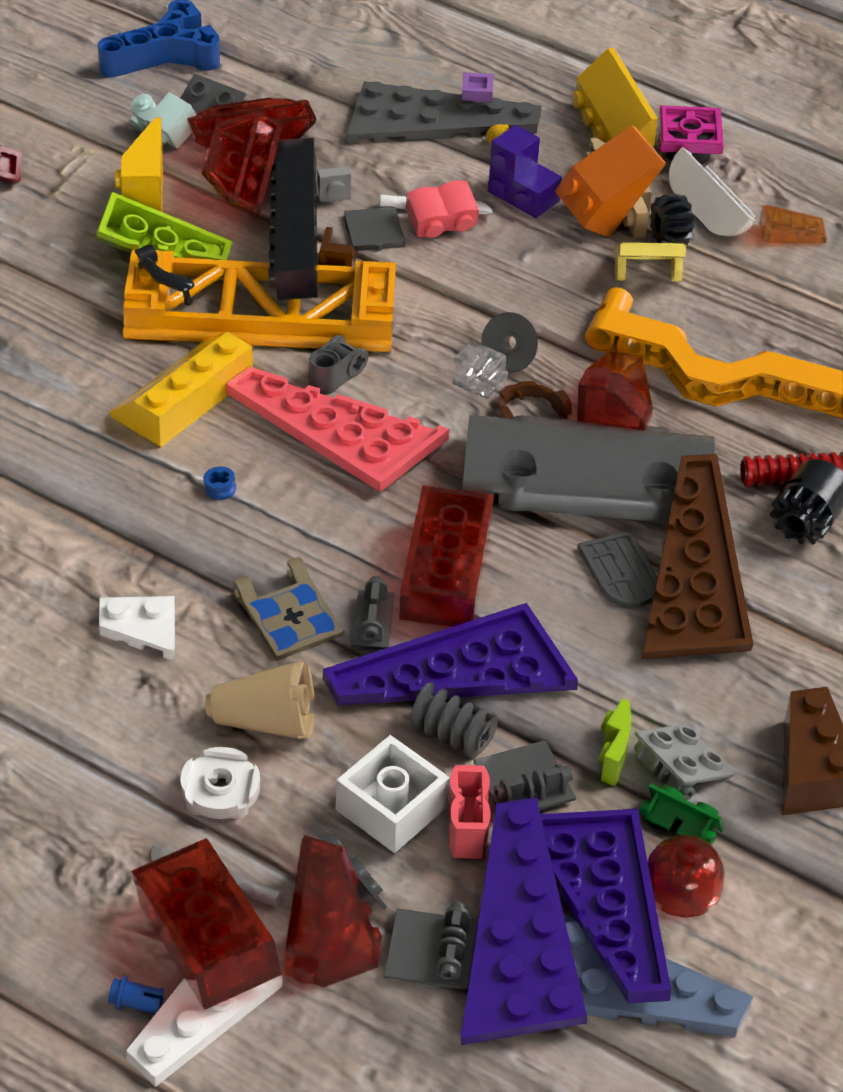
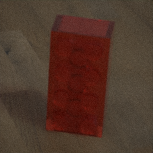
[399,485,494,627]
[131,838,282,1010]

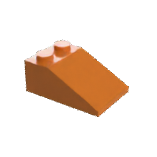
[555,125,666,238]

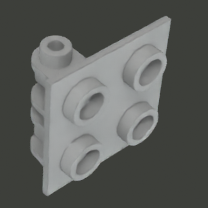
[634,724,735,800]

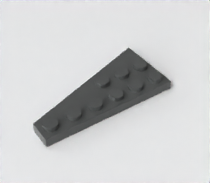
[346,81,542,144]

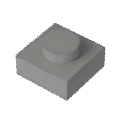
[317,166,351,203]

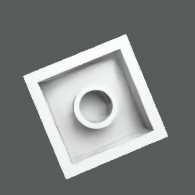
[335,735,450,854]

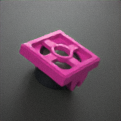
[658,105,724,164]

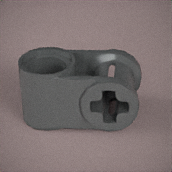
[308,335,369,395]

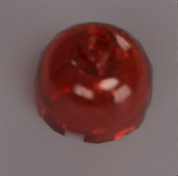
[647,834,725,918]

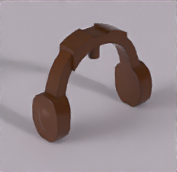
[496,381,572,419]

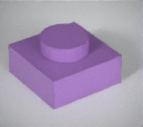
[462,72,494,103]

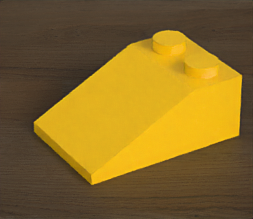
[115,117,163,212]

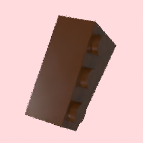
[782,687,843,816]

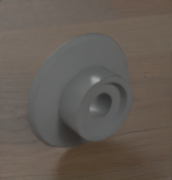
[481,312,538,373]

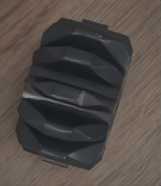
[649,194,695,245]

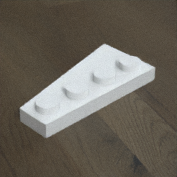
[126,927,283,1087]

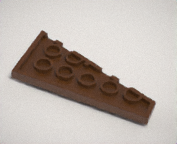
[641,454,754,659]

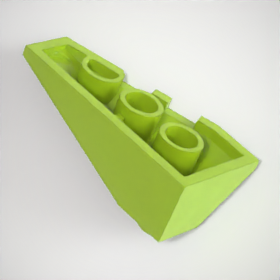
[93,192,233,260]

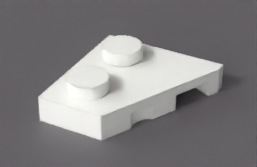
[99,596,175,660]

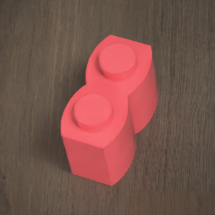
[405,180,479,238]
[448,765,491,859]

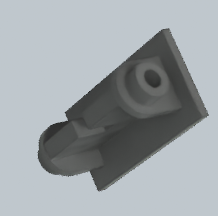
[351,576,395,650]

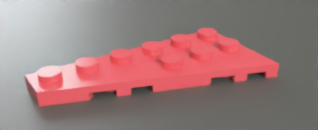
[226,367,450,492]

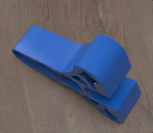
[98,0,220,77]

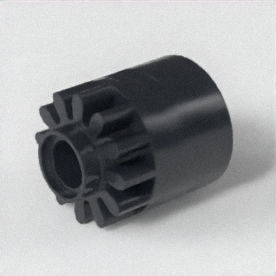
[770,459,843,545]

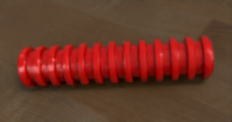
[740,452,843,487]

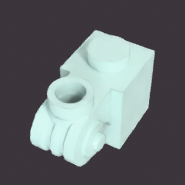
[129,92,201,149]

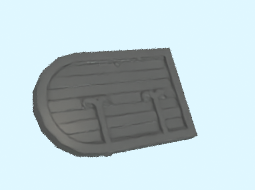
[577,531,657,608]

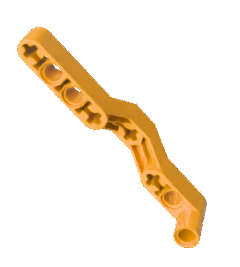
[585,287,843,418]

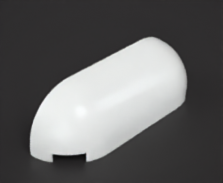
[669,147,756,237]

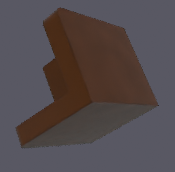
[319,227,357,267]

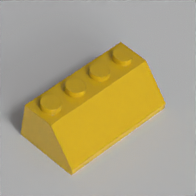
[572,47,658,148]
[109,332,253,448]

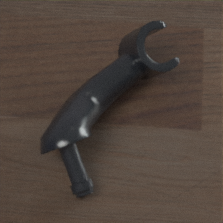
[134,244,195,306]

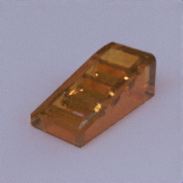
[759,205,827,243]

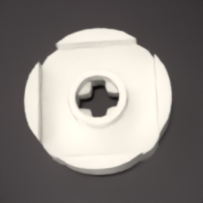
[180,747,260,819]

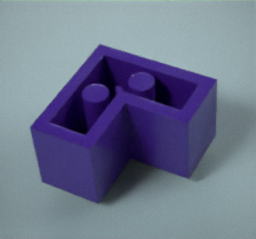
[488,125,562,218]

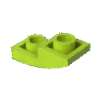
[599,698,631,787]

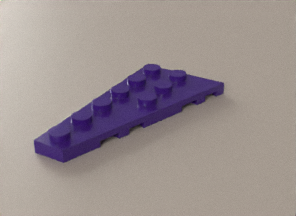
[461,797,587,1045]
[540,809,671,1003]

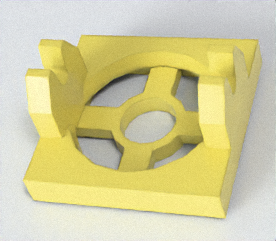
[613,242,686,282]

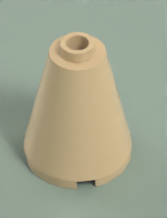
[205,661,315,739]

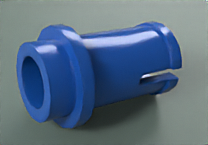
[108,976,165,1015]

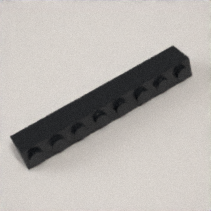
[268,137,318,300]

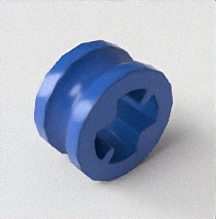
[203,466,236,500]

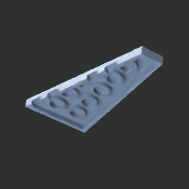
[564,914,754,1037]

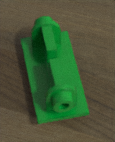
[639,783,724,848]

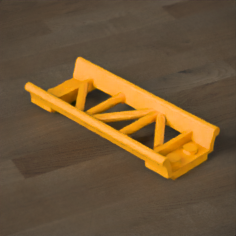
[123,249,396,353]

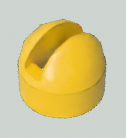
[486,124,509,146]

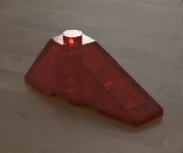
[577,351,653,431]
[285,835,382,987]

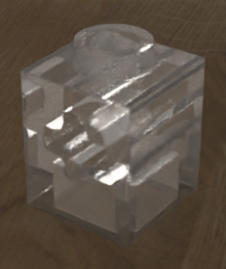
[452,340,508,399]

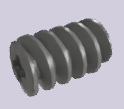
[411,682,498,758]

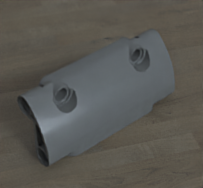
[461,415,715,524]

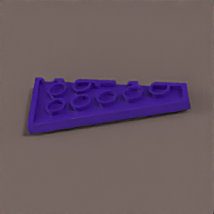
[323,603,578,706]

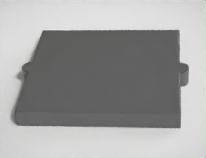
[344,207,405,251]

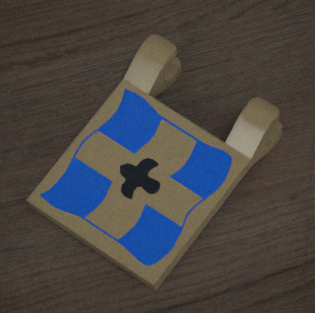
[234,557,344,661]

